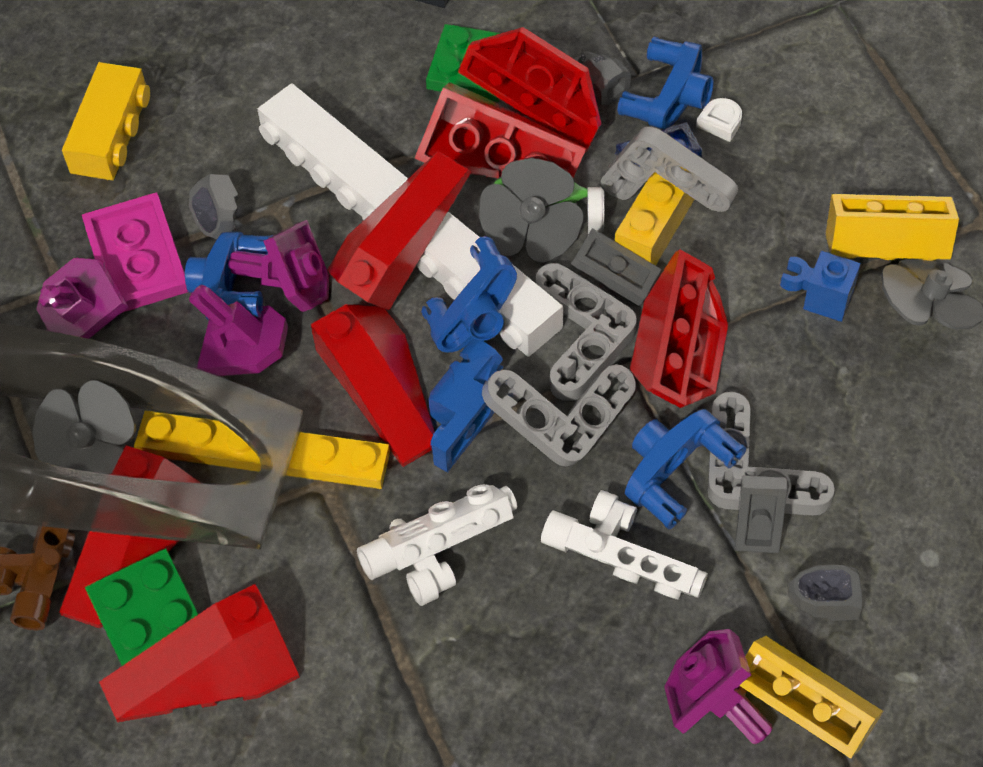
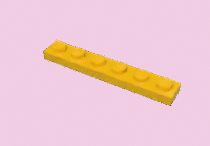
[134,411,390,489]

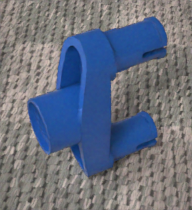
[617,36,713,130]
[185,232,273,320]
[421,236,517,353]
[625,409,746,529]

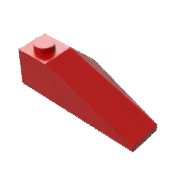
[414,82,586,179]
[327,151,472,310]
[311,304,435,467]
[60,445,212,629]
[99,584,300,722]

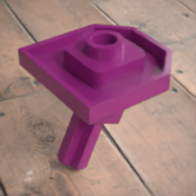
[228,220,329,312]
[36,258,128,356]
[189,285,288,377]
[664,629,773,744]

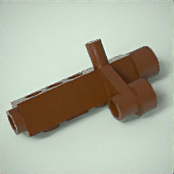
[0,469,85,631]

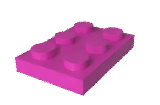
[82,192,188,313]

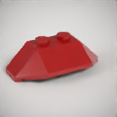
[458,27,601,153]
[630,249,728,408]

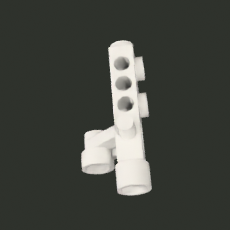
[357,484,517,606]
[541,490,708,600]

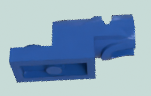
[429,339,504,473]

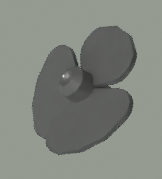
[479,158,583,263]
[882,259,983,330]
[32,380,136,493]

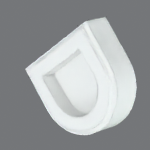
[696,98,742,142]
[587,187,604,234]

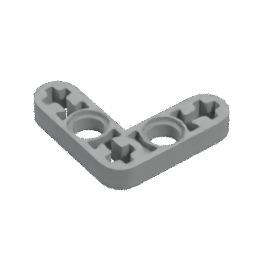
[601,127,738,212]
[536,263,636,401]
[482,364,636,466]
[707,392,835,516]

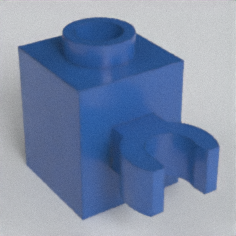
[780,251,861,322]

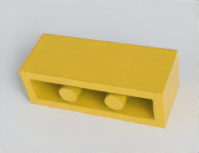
[62,62,150,181]
[615,166,695,266]
[826,194,959,261]
[739,636,884,758]

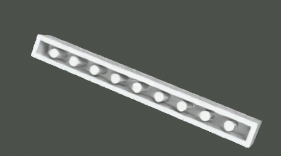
[257,83,563,357]

